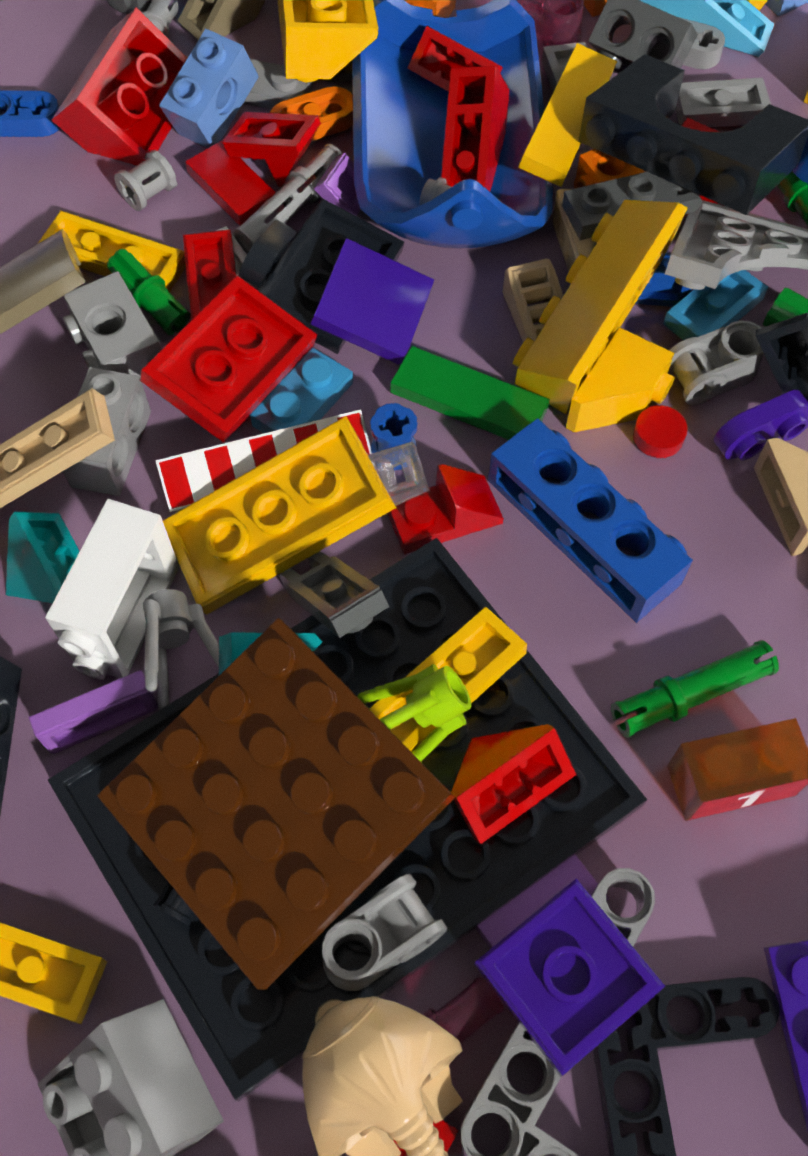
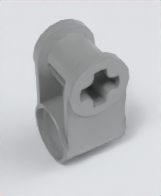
[668,320,764,405]
[322,874,448,991]

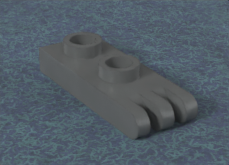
[562,171,703,240]

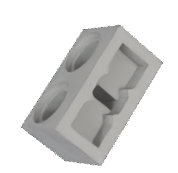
[63,367,151,496]

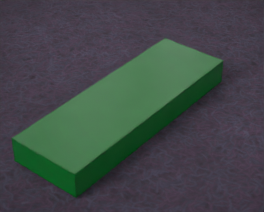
[390,346,550,440]

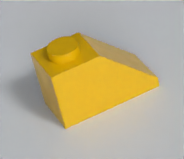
[566,327,675,433]

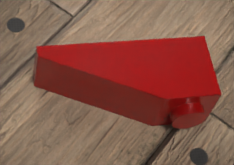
[441,66,510,192]

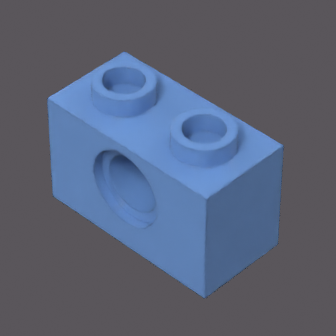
[159,28,259,148]

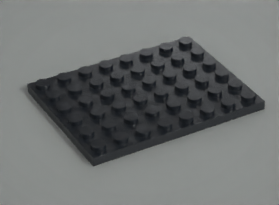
[48,538,647,1102]

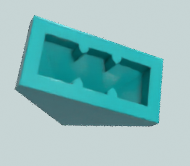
[6,512,80,603]

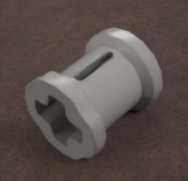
[114,150,177,211]

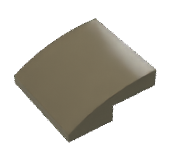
[0,229,85,334]

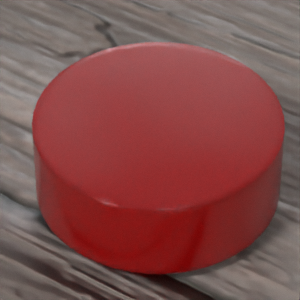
[633,405,688,458]

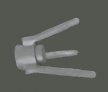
[143,589,219,709]

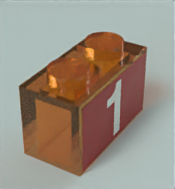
[667,718,808,821]

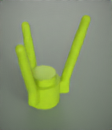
[357,664,471,761]

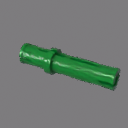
[611,640,779,737]

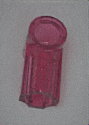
[517,0,584,47]

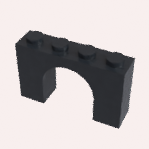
[578,54,808,215]

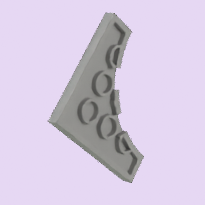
[665,200,808,290]

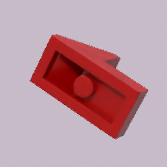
[222,112,321,187]
[387,464,504,555]

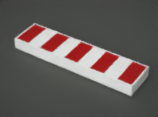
[155,409,374,512]

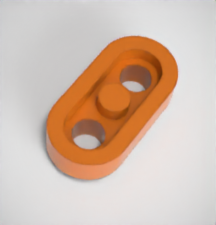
[270,86,353,141]

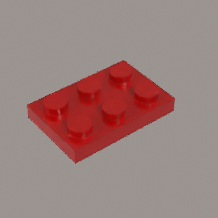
[140,275,317,443]

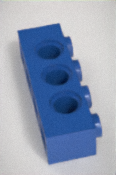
[488,418,693,623]

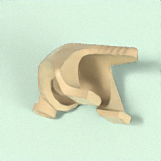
[302,996,463,1156]

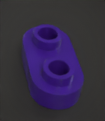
[713,390,808,461]

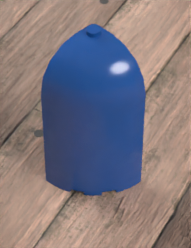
[352,0,553,248]

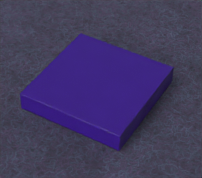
[310,238,434,365]
[474,878,665,1077]

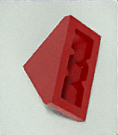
[407,26,503,92]
[451,724,576,844]

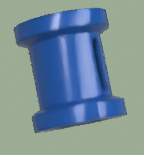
[370,403,417,471]

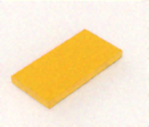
[163,416,396,615]

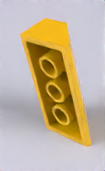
[277,0,378,82]
[512,200,688,414]

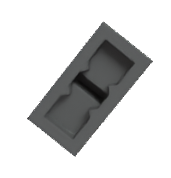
[588,0,698,70]

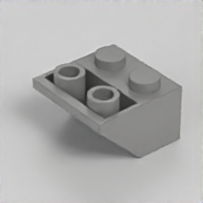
[38,999,224,1156]

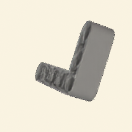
[460,868,655,1156]

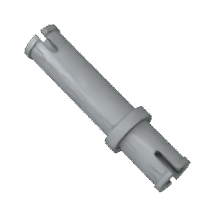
[233,144,342,253]

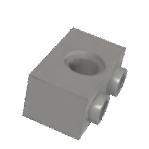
[62,271,161,378]

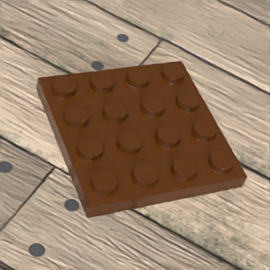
[97,618,455,990]

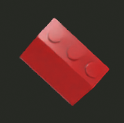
[52,7,187,166]

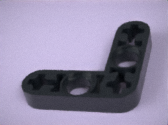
[593,977,779,1156]

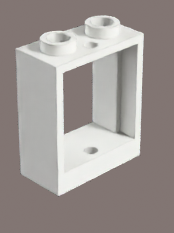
[45,499,179,680]

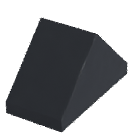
[755,313,808,401]

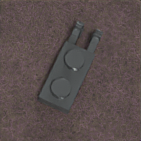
[279,551,389,638]

